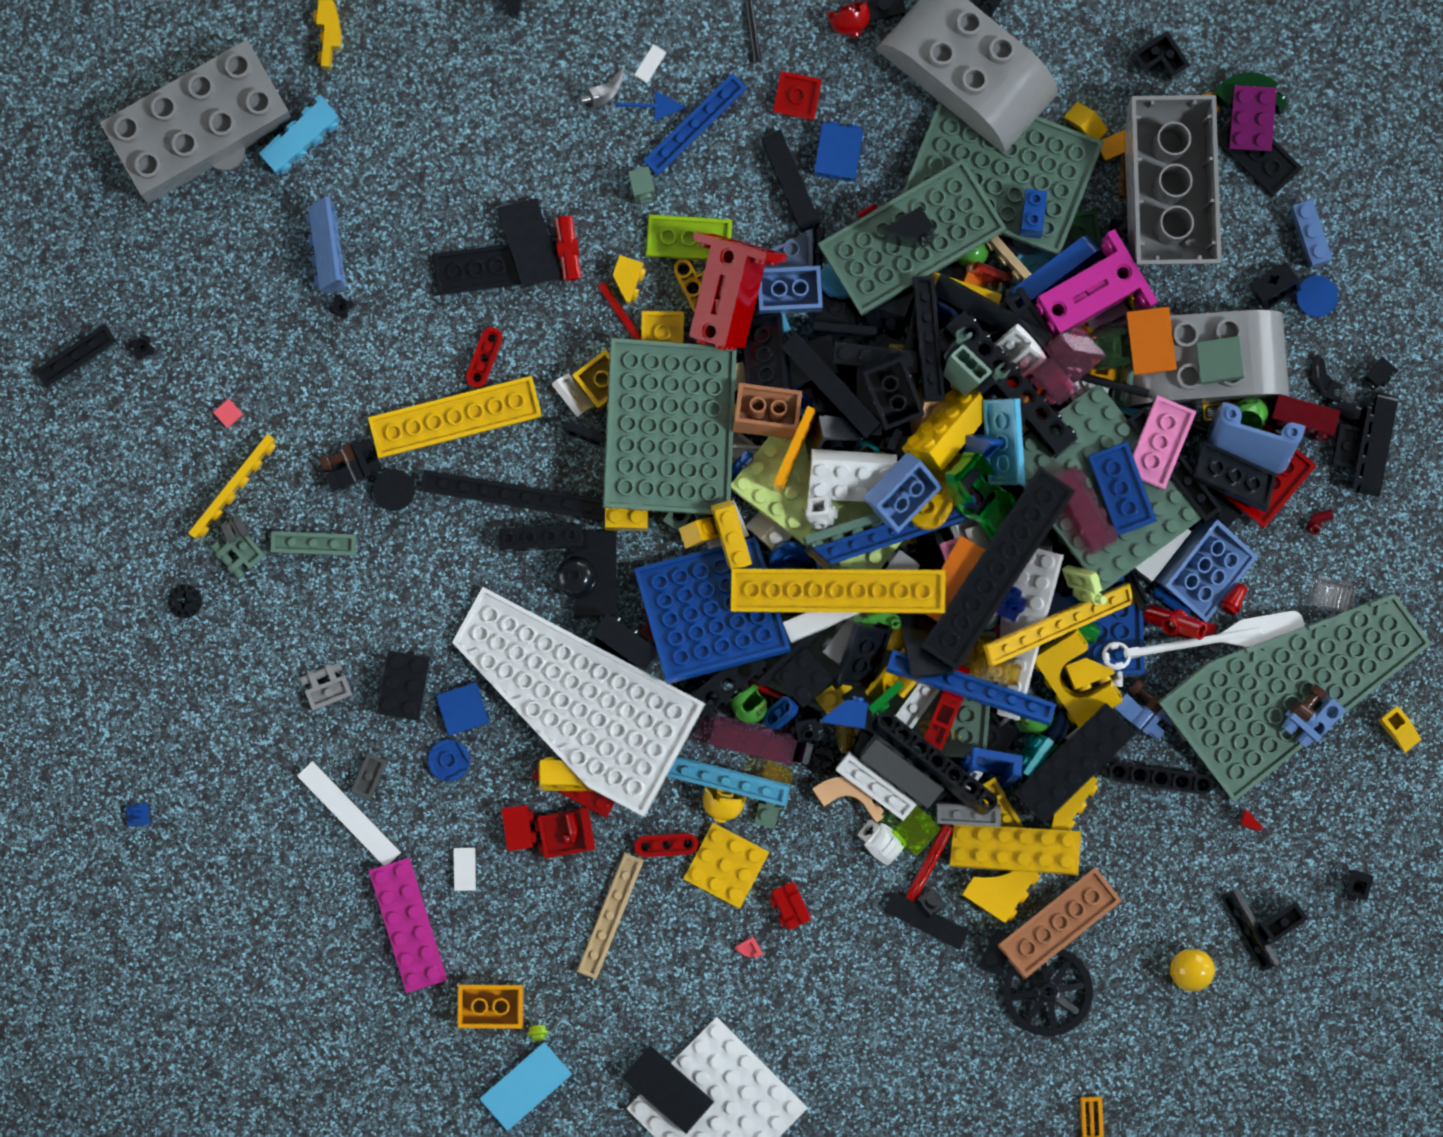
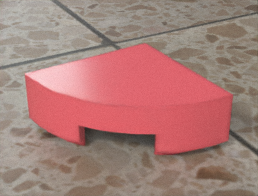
[735,936,764,958]

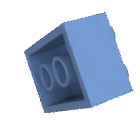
[757,266,823,315]
[863,452,942,533]

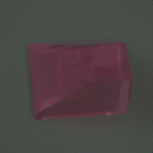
[1044,324,1106,384]

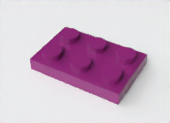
[1229,85,1277,151]

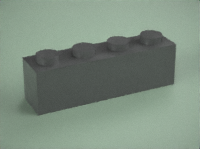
[860,733,944,808]

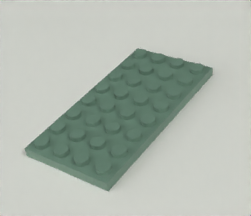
[818,159,1007,316]

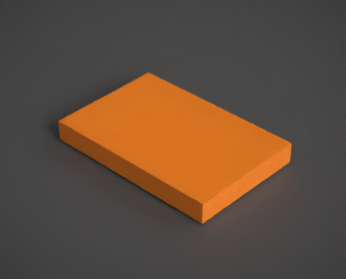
[1127,307,1177,376]

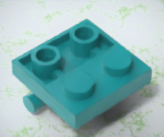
[1016,733,1056,779]

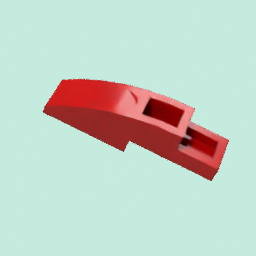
[924,665,975,750]

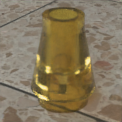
[834,725,855,753]

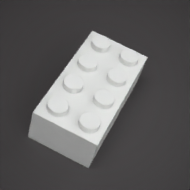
[808,449,897,502]

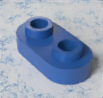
[764,696,798,729]

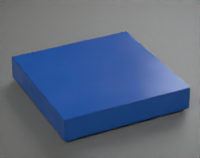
[436,682,490,736]

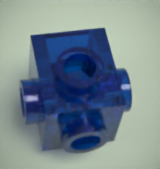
[996,586,1027,622]

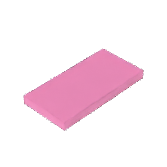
[1133,395,1197,490]

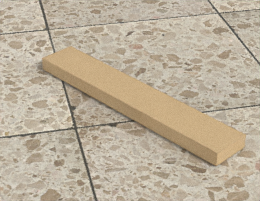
[577,852,644,979]

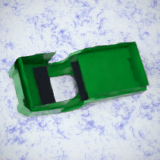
[945,452,1017,540]

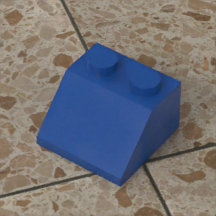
[822,696,868,729]

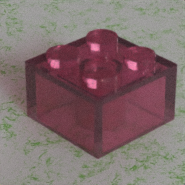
[1029,356,1078,406]

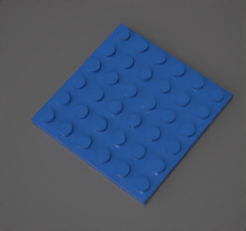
[634,536,791,684]

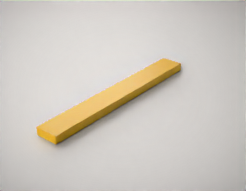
[983,582,1135,667]

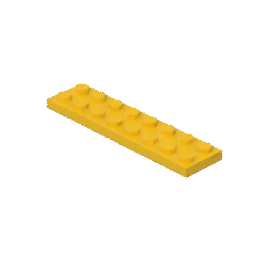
[368,376,542,459]

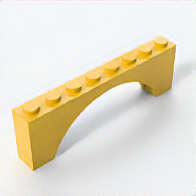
[961,752,1099,923]

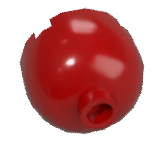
[827,1,870,38]

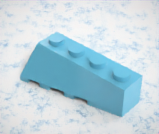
[259,94,340,176]

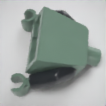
[943,327,1010,395]

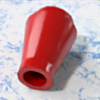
[1220,583,1248,616]

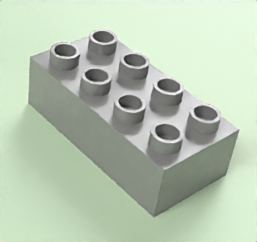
[100,40,294,204]

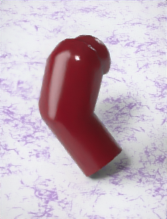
[1307,509,1334,535]

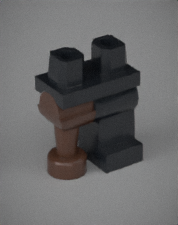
[319,439,382,494]

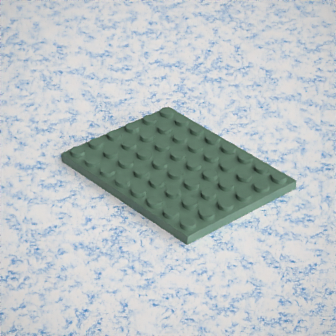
[902,102,1104,256]
[603,338,737,515]
[1019,385,1202,592]

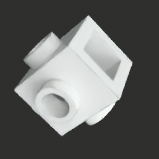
[805,496,838,530]

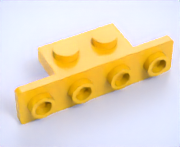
[865,648,917,702]

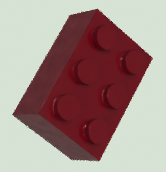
[1267,394,1340,442]

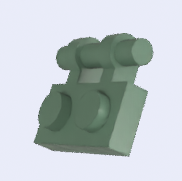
[211,528,266,579]

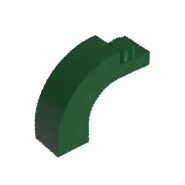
[1212,72,1288,114]

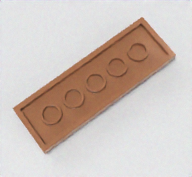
[997,867,1122,979]

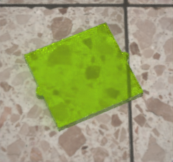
[892,805,941,856]

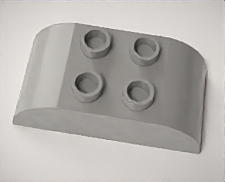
[876,0,1058,154]
[1125,95,1222,265]
[1115,310,1290,409]

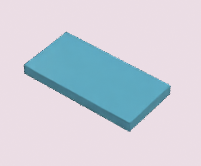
[983,399,1025,485]
[480,1042,572,1131]

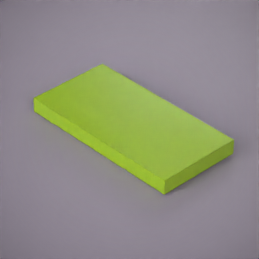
[646,215,732,261]

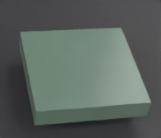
[1197,336,1245,385]

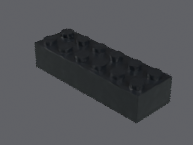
[1014,703,1137,824]

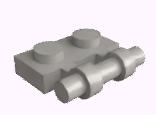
[300,662,353,711]

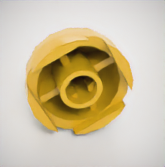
[703,787,746,823]

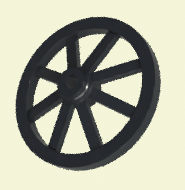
[1003,949,1093,1036]

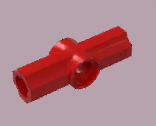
[555,216,582,281]
[1143,604,1207,640]

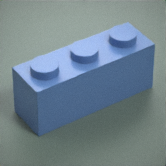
[1289,199,1333,269]

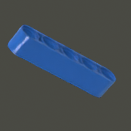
[1008,235,1101,307]

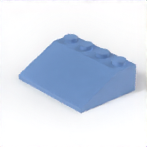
[306,196,346,293]
[1154,517,1258,622]

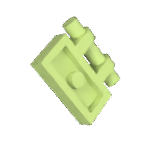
[1062,565,1107,605]

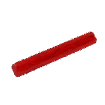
[906,824,953,902]

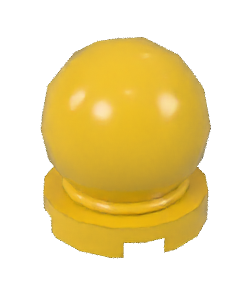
[1170,949,1215,991]

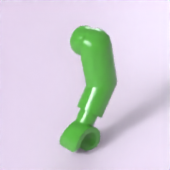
[852,613,901,629]

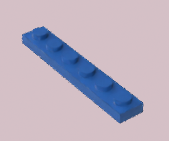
[643,73,747,176]

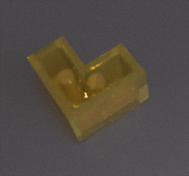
[969,636,1022,686]

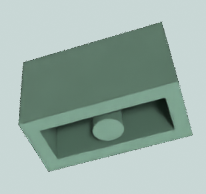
[628,166,656,205]

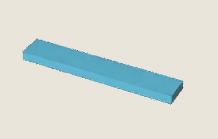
[667,756,791,807]

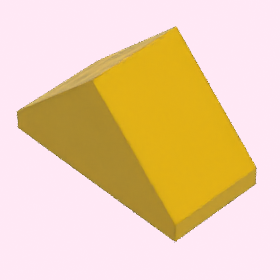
[1063,102,1108,140]

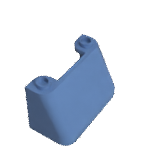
[1206,402,1306,474]

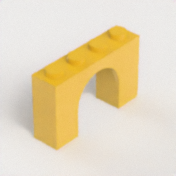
[1034,629,1123,728]

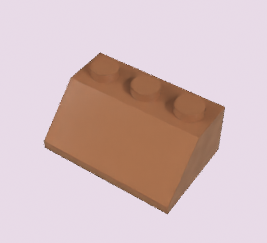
[732,383,802,440]

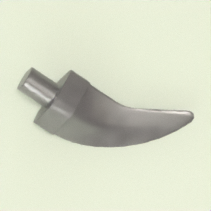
[579,68,624,108]

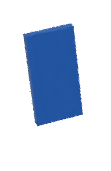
[1087,441,1157,536]

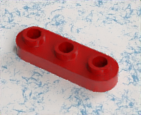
[466,327,503,388]
[634,833,698,857]

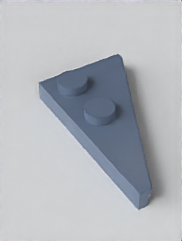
[765,229,813,268]

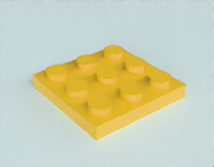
[684,823,769,909]

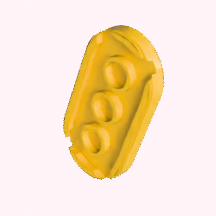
[911,453,962,530]

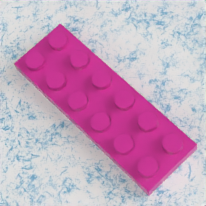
[369,858,448,993]

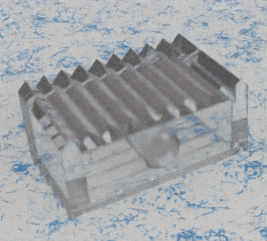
[1307,575,1357,612]

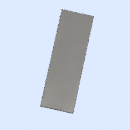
[936,801,1001,827]

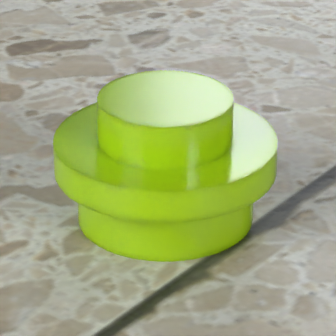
[527,1025,549,1041]

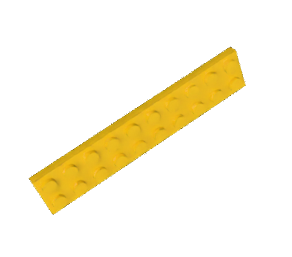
[731,569,946,614]

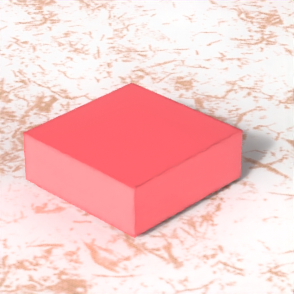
[213,399,243,429]

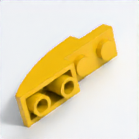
[313,0,342,71]

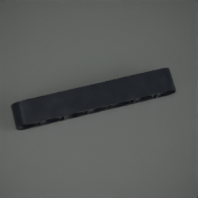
[872,712,998,815]

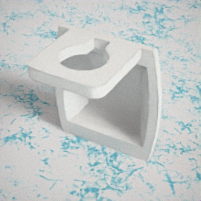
[858,819,906,866]

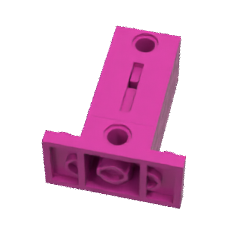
[1033,229,1158,341]

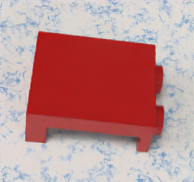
[534,807,596,859]

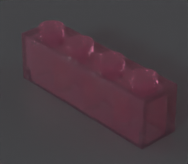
[1055,465,1118,555]
[709,716,798,766]

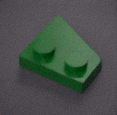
[868,680,904,715]

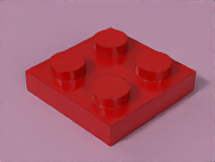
[773,71,822,121]

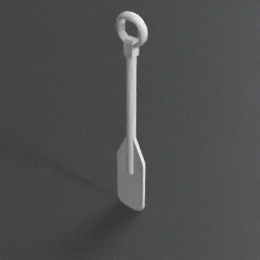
[1102,611,1305,670]

